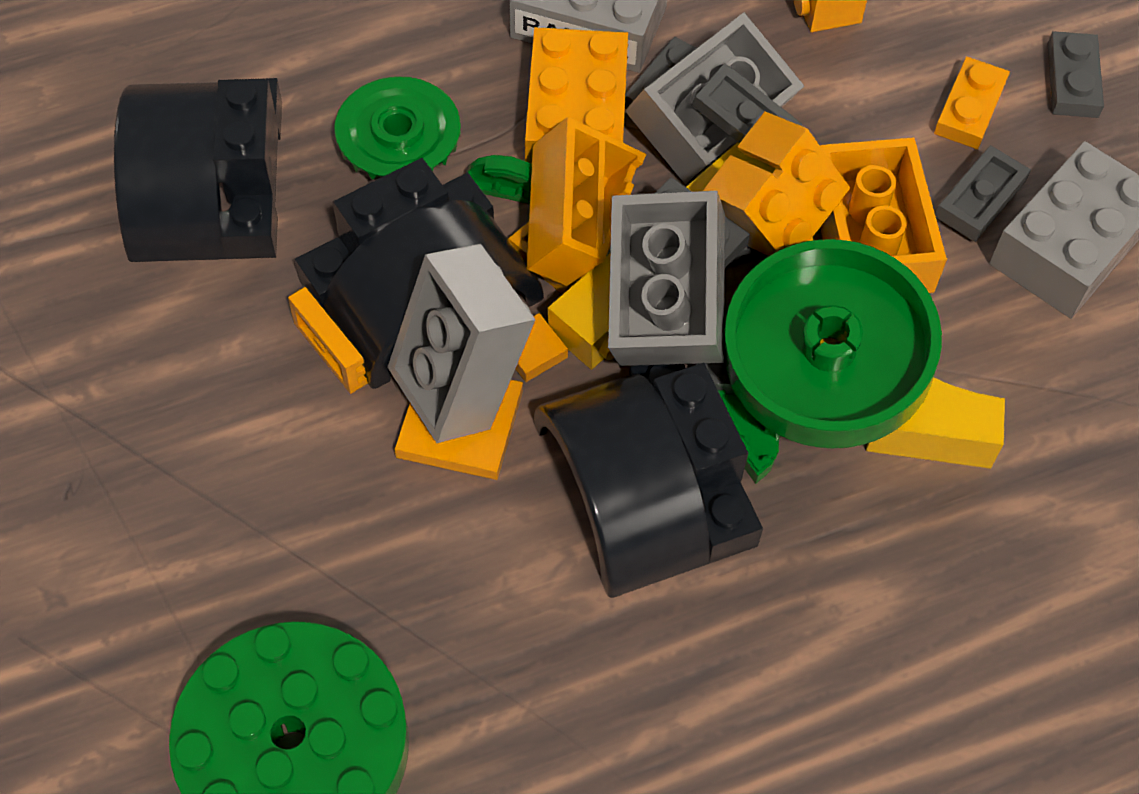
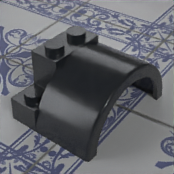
[114,78,282,262]
[295,158,544,389]
[534,362,763,598]

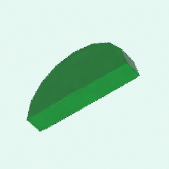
[466,155,532,204]
[718,390,780,484]

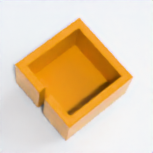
[703,111,850,256]

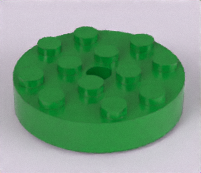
[724,239,942,449]
[169,622,409,794]

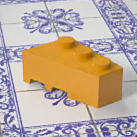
[527,117,646,286]

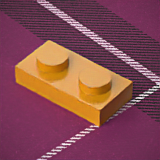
[934,56,1010,150]

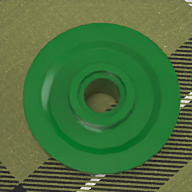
[335,76,461,180]

